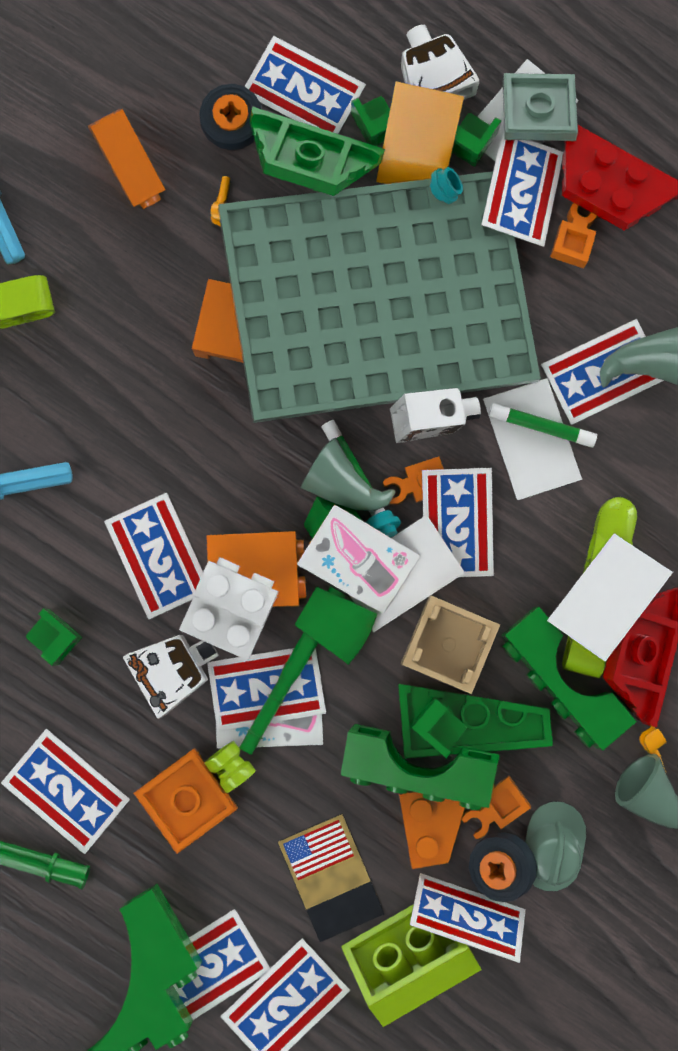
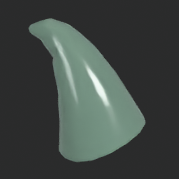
[599,327,678,388]
[300,437,395,511]
[615,754,678,829]

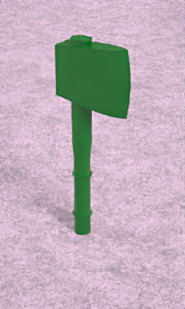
[239,587,377,755]

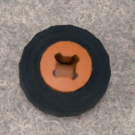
[199,84,262,150]
[469,832,537,902]

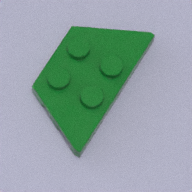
[250,107,385,196]

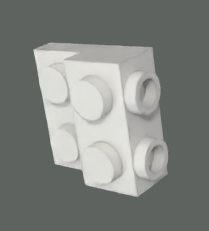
[179,557,279,660]

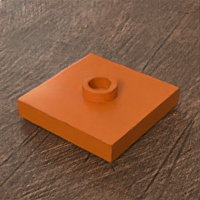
[133,748,238,854]

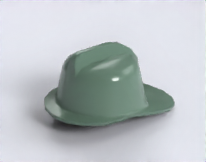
[525,802,586,891]

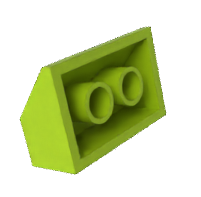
[341,904,482,1027]

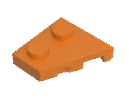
[399,791,465,869]

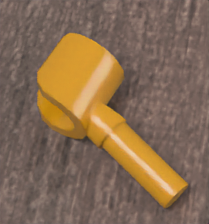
[211,176,231,226]
[639,726,667,769]

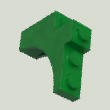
[86,884,202,1051]

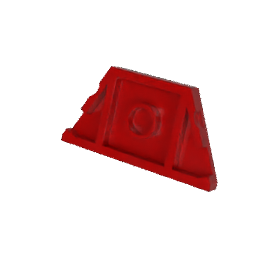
[562,125,678,231]
[603,587,678,728]

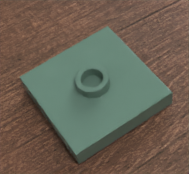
[502,73,578,141]

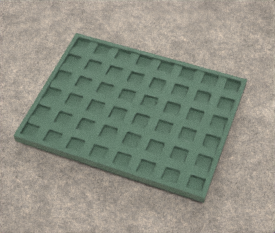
[218,171,541,423]

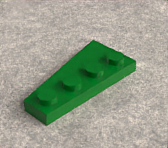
[398,684,553,758]

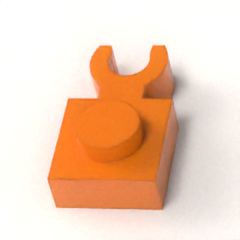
[550,203,597,269]
[382,456,444,506]
[462,775,531,839]

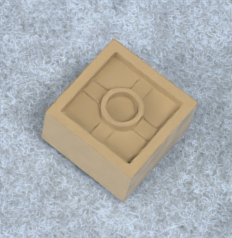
[401,596,500,694]

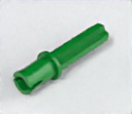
[0,841,90,890]

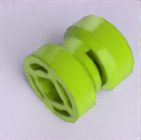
[204,741,256,793]

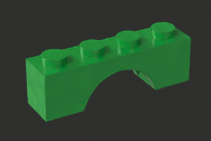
[501,607,637,751]
[341,724,500,810]

